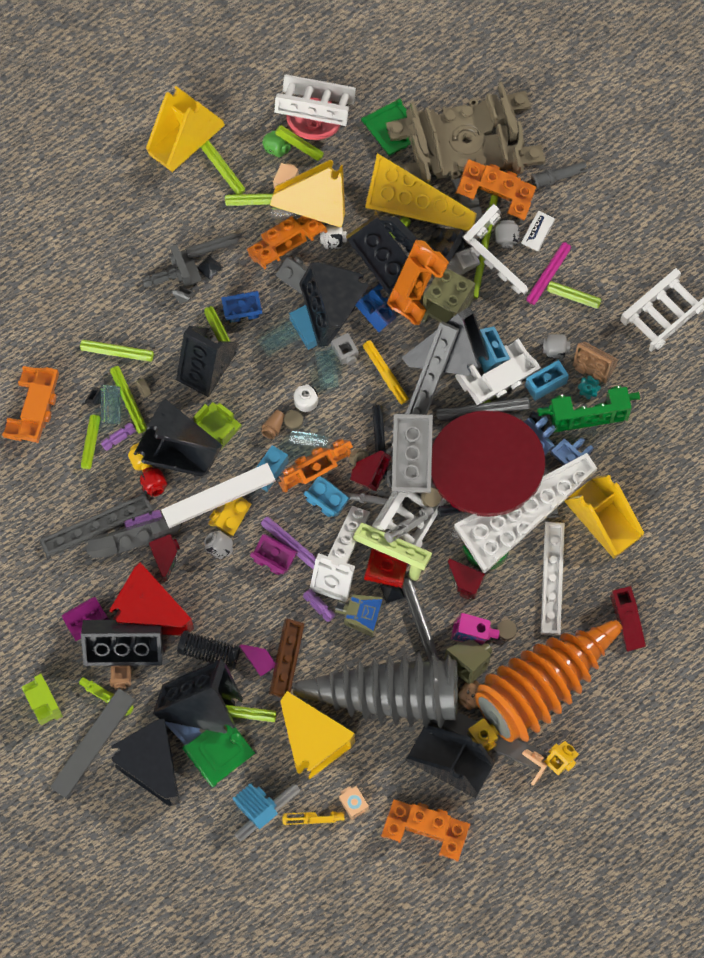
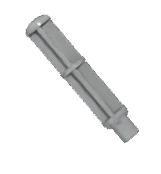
[384,507,434,543]

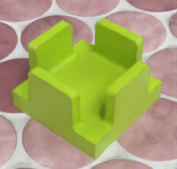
[193,402,242,449]
[21,674,63,725]

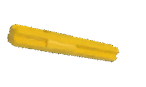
[363,340,409,405]

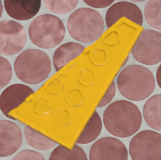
[365,153,477,231]

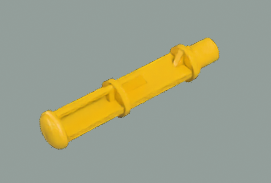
[282,811,344,825]

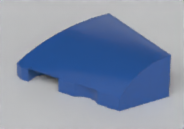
[355,284,397,332]

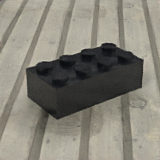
[81,620,164,666]

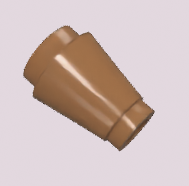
[261,410,285,439]

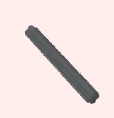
[436,398,530,420]
[402,577,440,660]

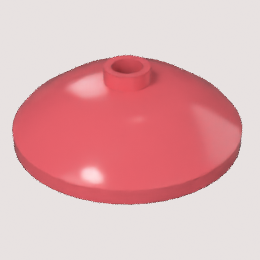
[286,98,341,140]

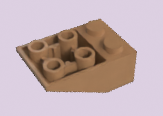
[573,342,618,384]

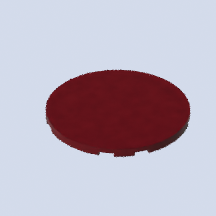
[431,410,545,517]

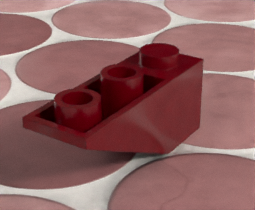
[610,586,646,652]

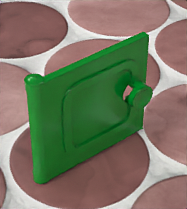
[361,98,410,156]
[182,725,255,787]

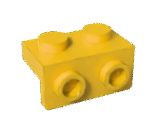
[208,497,252,536]

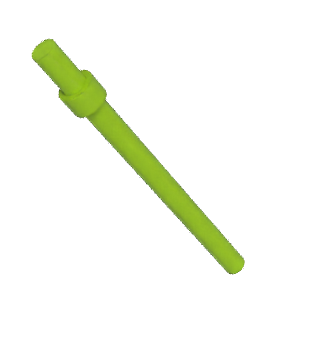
[474,195,498,299]

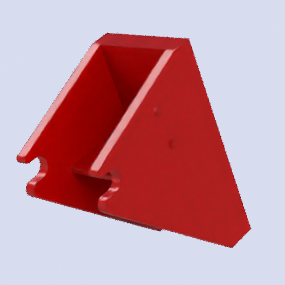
[109,562,194,636]

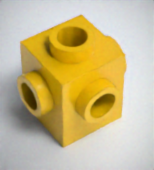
[467,718,499,752]
[544,741,579,775]

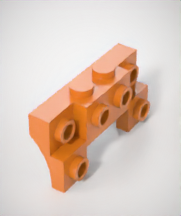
[456,159,536,221]
[247,216,327,270]
[387,240,449,325]
[2,366,59,443]
[278,439,353,493]
[381,799,470,862]

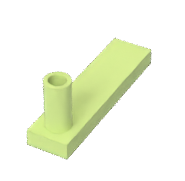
[353,522,432,581]

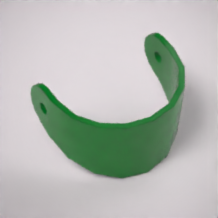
[462,545,509,570]

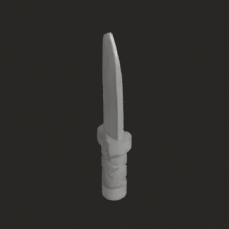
[342,491,388,505]

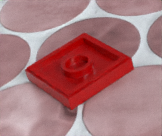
[364,548,408,588]

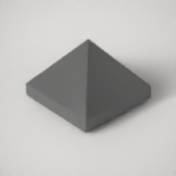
[173,286,196,304]

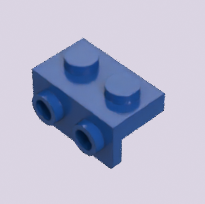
[221,291,263,323]

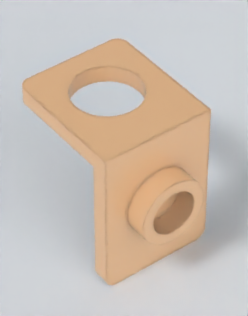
[522,749,548,785]

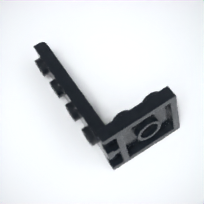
[379,215,465,266]

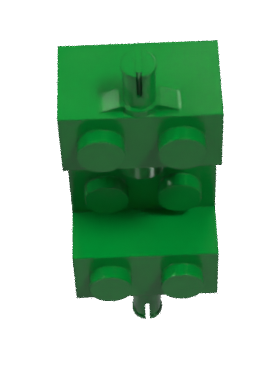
[537,386,640,433]

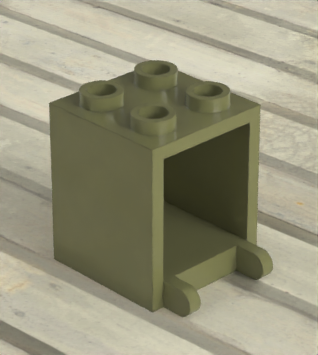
[421,268,475,323]

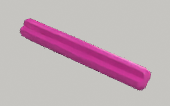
[526,242,571,305]

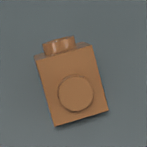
[110,666,131,690]

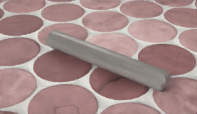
[235,784,300,841]

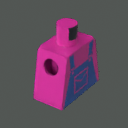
[451,613,499,645]

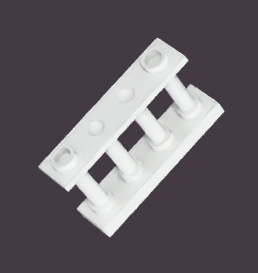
[274,74,356,126]
[620,268,704,352]
[372,482,448,547]

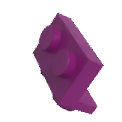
[250,534,298,575]
[61,597,109,641]

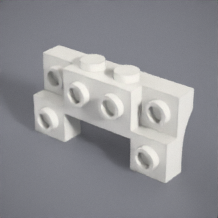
[455,338,541,406]

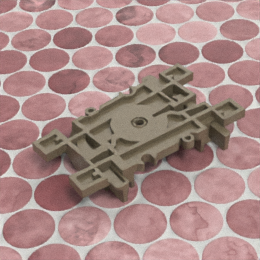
[386,82,545,185]

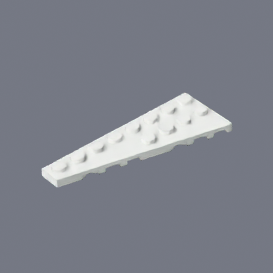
[454,453,597,573]

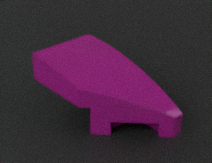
[238,644,275,677]

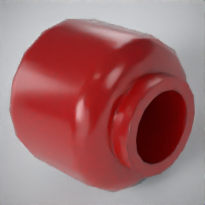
[139,467,167,497]

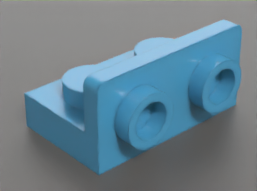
[303,476,350,517]

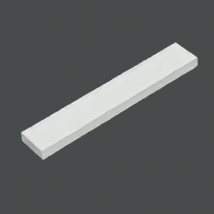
[161,463,276,528]
[541,522,565,636]

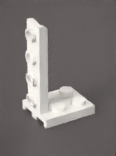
[463,204,528,295]
[310,506,370,603]

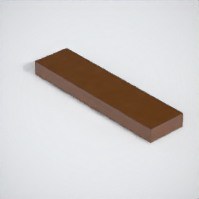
[269,618,305,698]

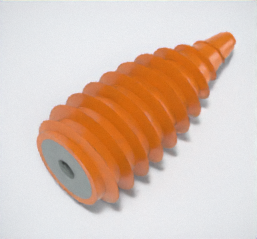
[475,620,622,742]

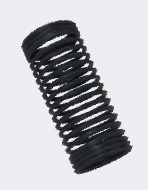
[177,630,240,670]

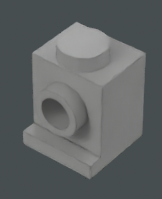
[331,333,359,365]

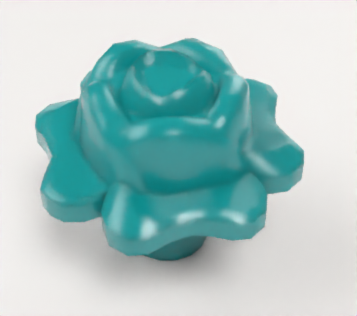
[578,376,601,399]

